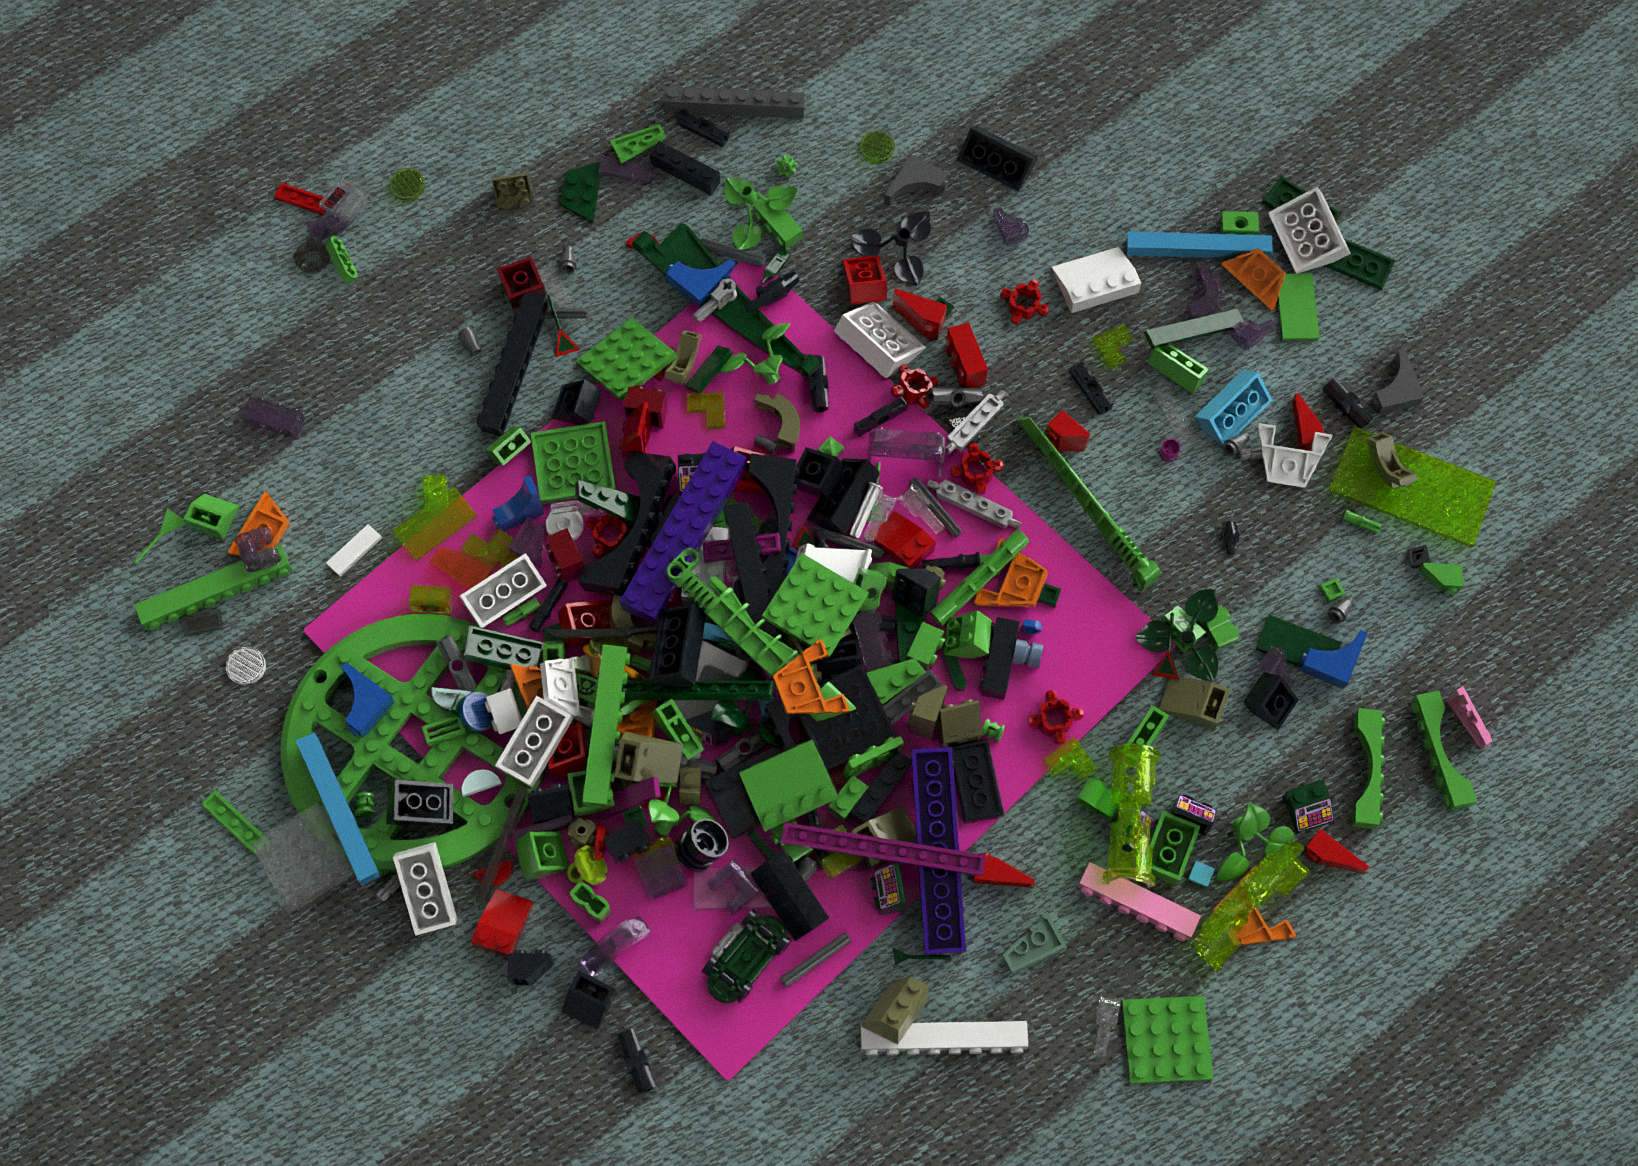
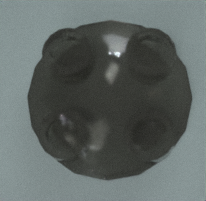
[293,238,330,274]

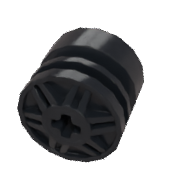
[675,818,729,872]

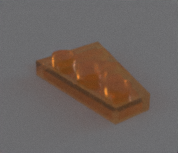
[429,547,499,589]

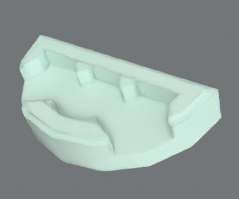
[432,687,471,710]
[462,769,502,797]

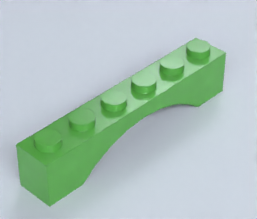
[1411,690,1477,811]
[1351,708,1385,829]

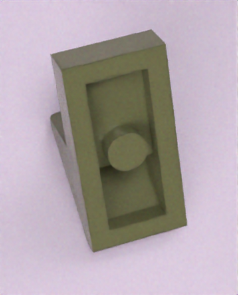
[679,766,701,806]

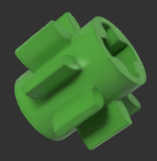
[775,154,798,178]

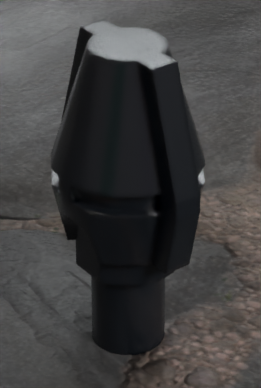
[1221,521,1240,555]

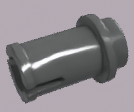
[754,434,779,454]

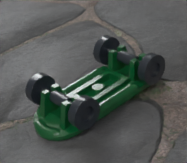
[702,909,792,1003]

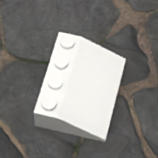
[1268,187,1351,274]
[1051,247,1141,313]
[834,302,926,378]

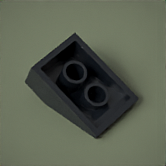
[386,780,453,826]

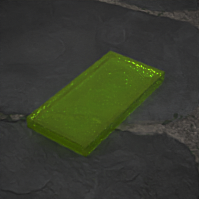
[392,486,477,561]

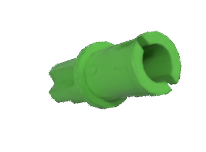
[1342,510,1381,533]
[503,598,541,626]
[630,655,652,674]

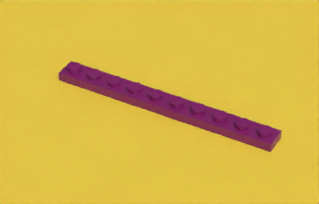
[781,822,986,877]

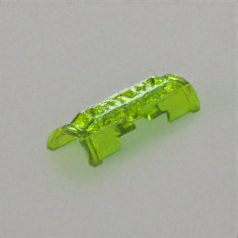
[1102,744,1161,886]
[1193,840,1311,972]

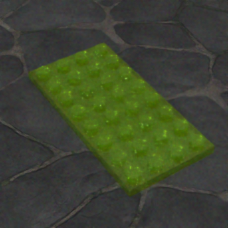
[1328,426,1497,548]

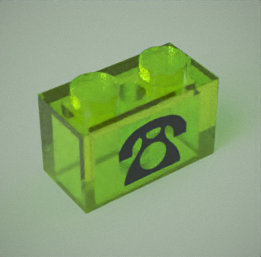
[409,585,453,613]

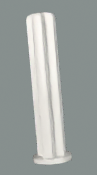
[849,482,883,538]

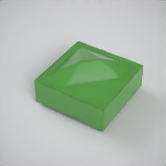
[818,436,844,457]

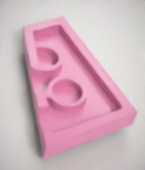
[1447,686,1492,749]

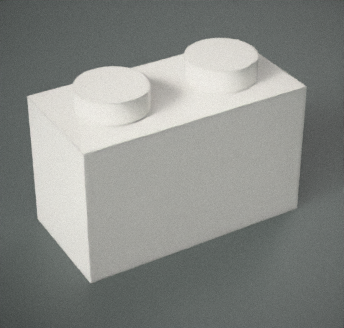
[485,688,522,735]

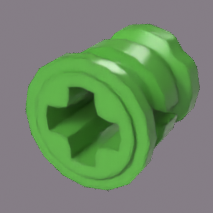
[982,719,1005,743]
[354,792,375,817]

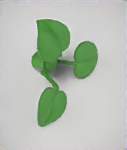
[724,177,798,250]
[718,322,790,385]
[648,781,718,835]
[1216,803,1295,881]

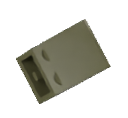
[491,173,534,209]
[1159,676,1230,731]
[936,699,982,748]
[614,732,684,783]
[851,807,917,871]

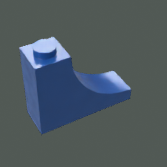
[665,259,735,308]
[492,476,544,533]
[1299,630,1368,689]
[341,662,394,738]

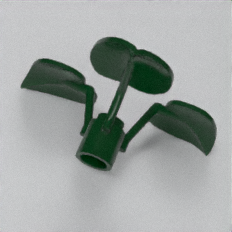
[1136,589,1218,681]
[711,669,784,750]

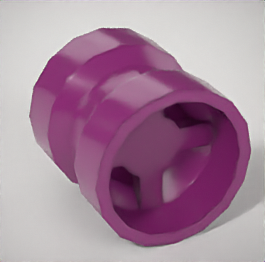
[1159,438,1180,462]

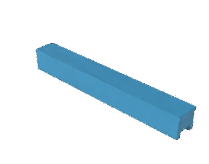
[1126,231,1273,258]
[296,732,381,886]

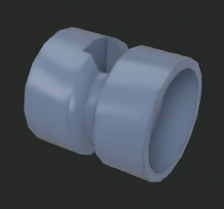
[1012,639,1043,669]

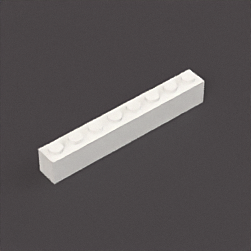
[861,1021,1028,1056]

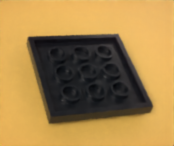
[798,665,897,770]

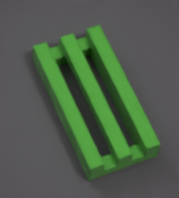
[422,715,466,747]

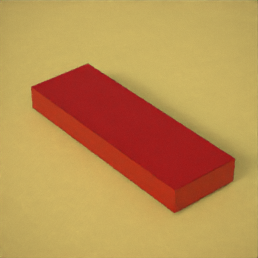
[274,183,328,216]

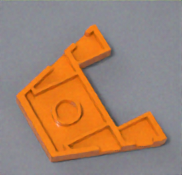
[974,538,1048,607]
[772,638,850,714]
[1212,866,1296,947]

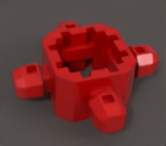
[1000,279,1050,325]
[890,365,938,409]
[950,443,1003,495]
[586,515,628,558]
[1027,690,1083,745]

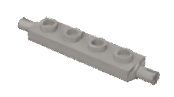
[944,390,1006,455]
[927,479,1022,529]

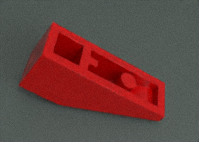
[1292,393,1326,451]
[1303,829,1369,874]
[973,853,1035,888]

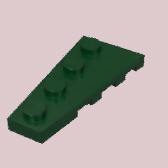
[575,480,640,526]

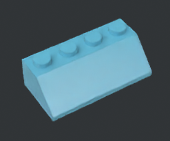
[1195,369,1273,447]

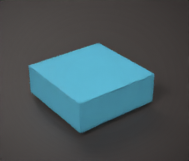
[1188,861,1215,888]

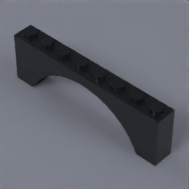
[578,451,676,596]
[733,453,799,606]

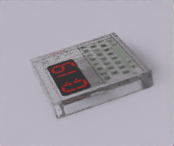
[319,178,371,224]

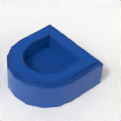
[1021,619,1042,634]

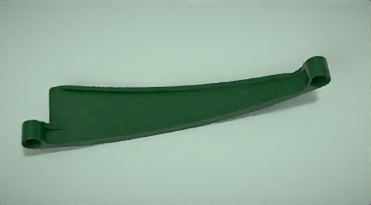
[632,223,822,378]

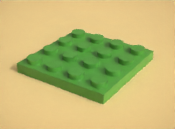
[576,317,677,402]
[531,421,616,504]
[761,553,869,658]
[1122,996,1213,1084]

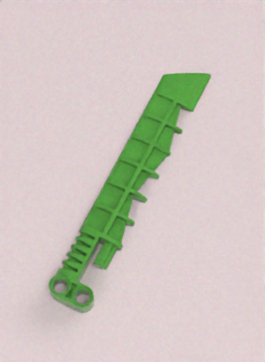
[1016,417,1161,592]
[667,548,856,722]

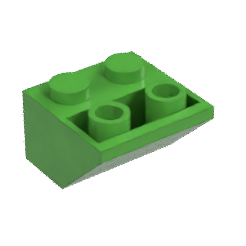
[183,494,240,540]
[944,610,992,659]

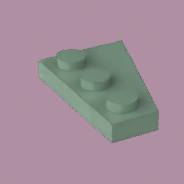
[1003,912,1067,975]

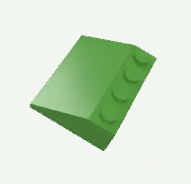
[739,739,838,831]

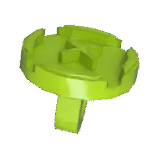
[567,845,607,885]

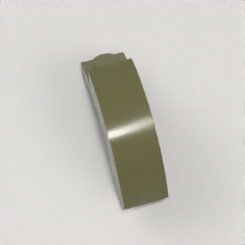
[664,330,702,385]
[754,393,800,452]
[1367,432,1417,489]
[609,594,656,653]

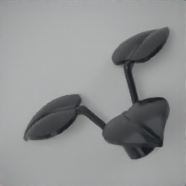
[850,212,931,286]

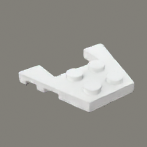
[1258,423,1332,488]
[540,655,595,728]

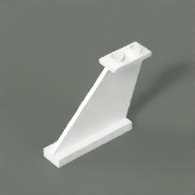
[795,543,872,584]

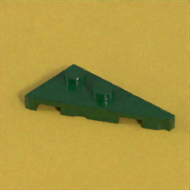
[894,601,928,662]

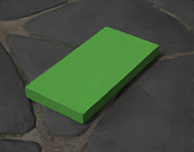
[1278,273,1319,341]

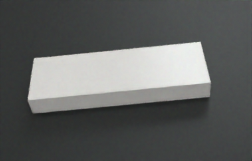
[326,524,382,577]

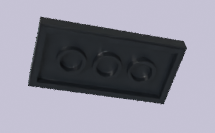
[949,739,1004,823]

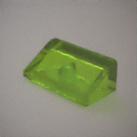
[423,474,448,514]

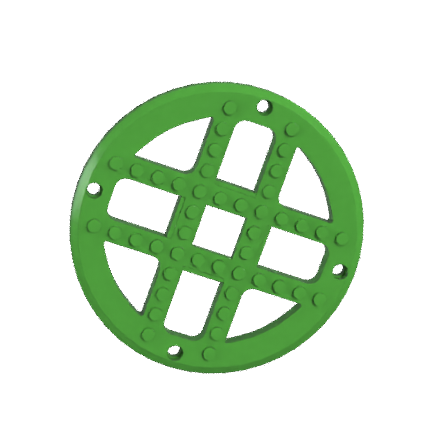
[281,614,548,873]

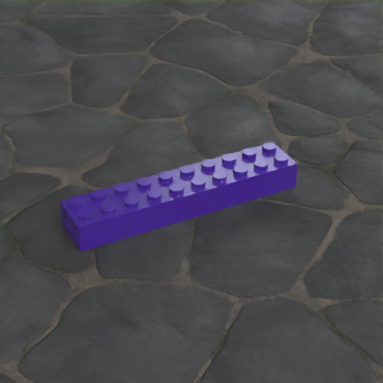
[620,441,747,625]
[911,747,966,955]

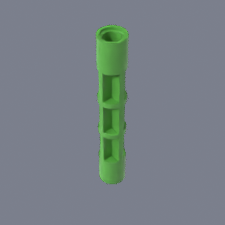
[929,529,1030,626]

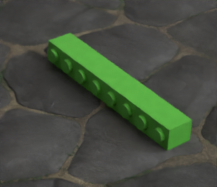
[134,545,293,630]
[582,644,630,808]

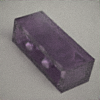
[241,397,306,439]
[853,609,893,672]

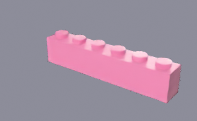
[1078,862,1201,942]

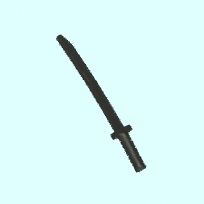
[546,624,657,639]

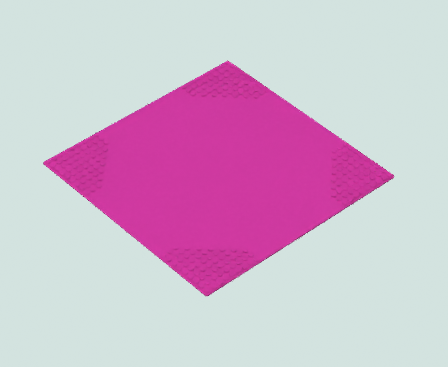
[304,261,1176,1081]

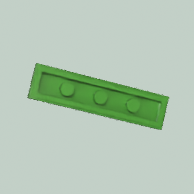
[201,790,271,857]

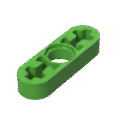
[325,236,358,283]

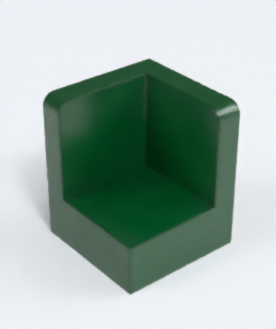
[622,805,648,827]

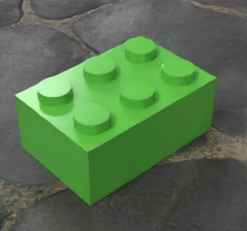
[1139,811,1201,886]

